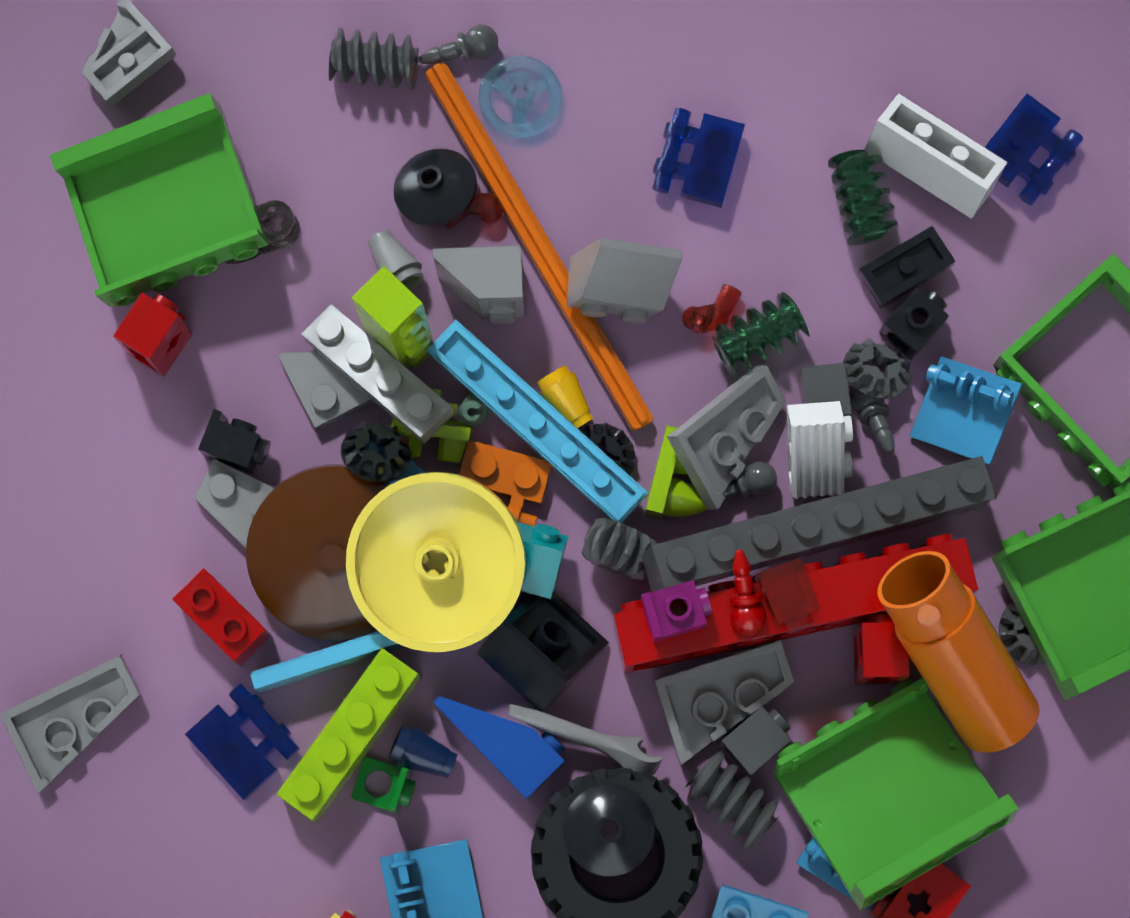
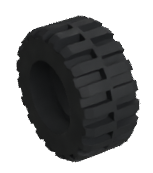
[530,768,704,918]

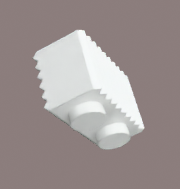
[787,401,853,499]

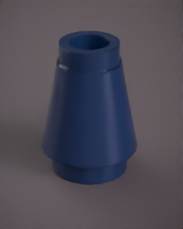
[388,725,458,778]

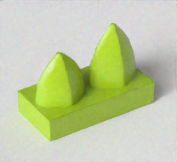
[645,425,707,520]

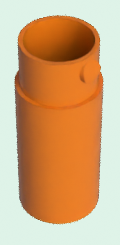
[878,551,1039,753]

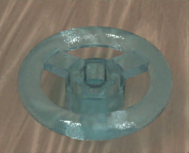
[478,56,563,138]

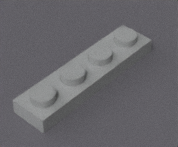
[301,304,454,444]

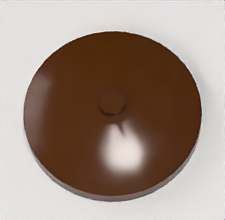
[246,464,391,641]

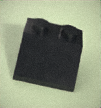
[477,592,609,712]

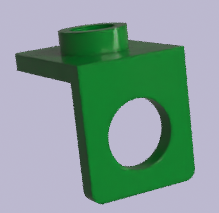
[351,757,417,814]

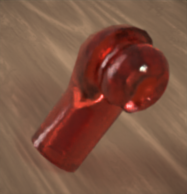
[444,192,503,230]
[682,284,742,334]

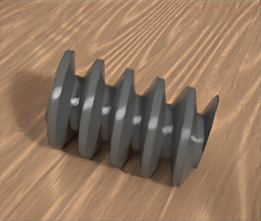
[328,28,419,90]
[684,751,780,851]

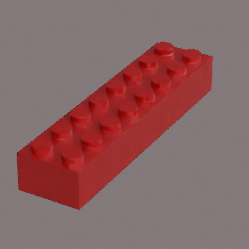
[613,533,978,674]

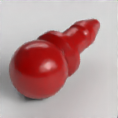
[730,549,767,636]

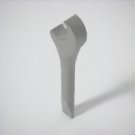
[508,704,663,775]

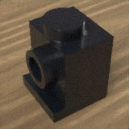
[879,287,949,361]
[198,409,271,474]

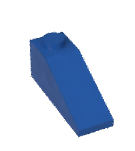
[433,696,565,800]

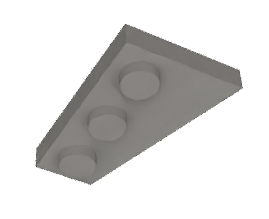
[667,365,786,510]
[194,459,274,548]
[654,640,794,765]
[0,654,141,794]

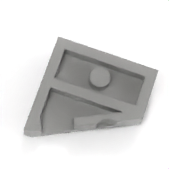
[81,0,176,108]
[278,352,375,431]

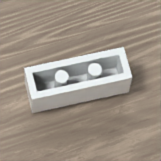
[864,93,1008,219]

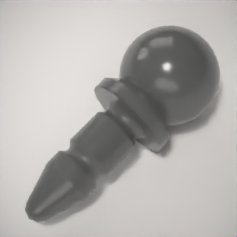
[419,24,498,64]
[850,388,894,454]
[722,461,777,500]

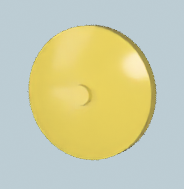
[346,472,526,652]

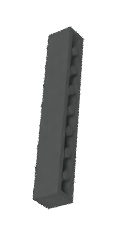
[641,456,996,592]

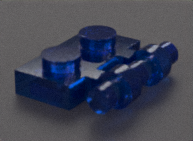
[984,93,1083,205]
[652,108,745,208]
[185,684,300,800]

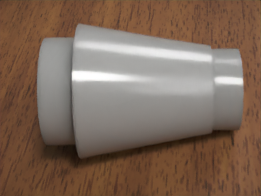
[368,230,424,291]

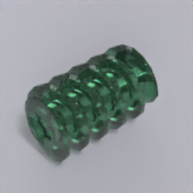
[828,149,899,246]
[712,292,810,378]

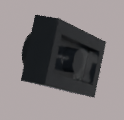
[858,225,955,309]

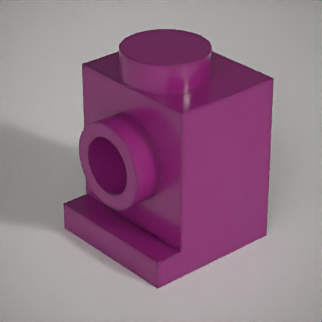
[640,580,713,643]

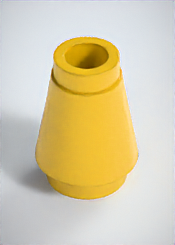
[536,364,593,428]

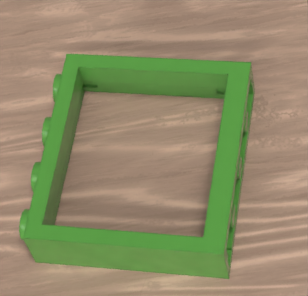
[993,253,1130,490]

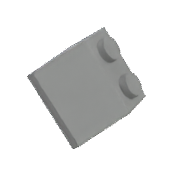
[567,238,683,323]
[433,246,525,324]

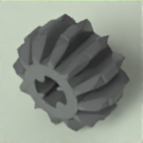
[581,518,657,582]

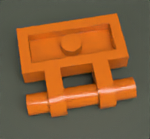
[459,440,552,526]

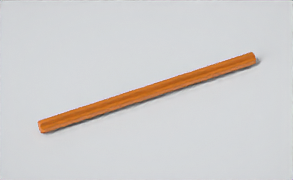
[425,63,653,431]

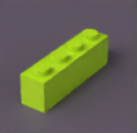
[351,266,434,369]
[276,648,421,822]

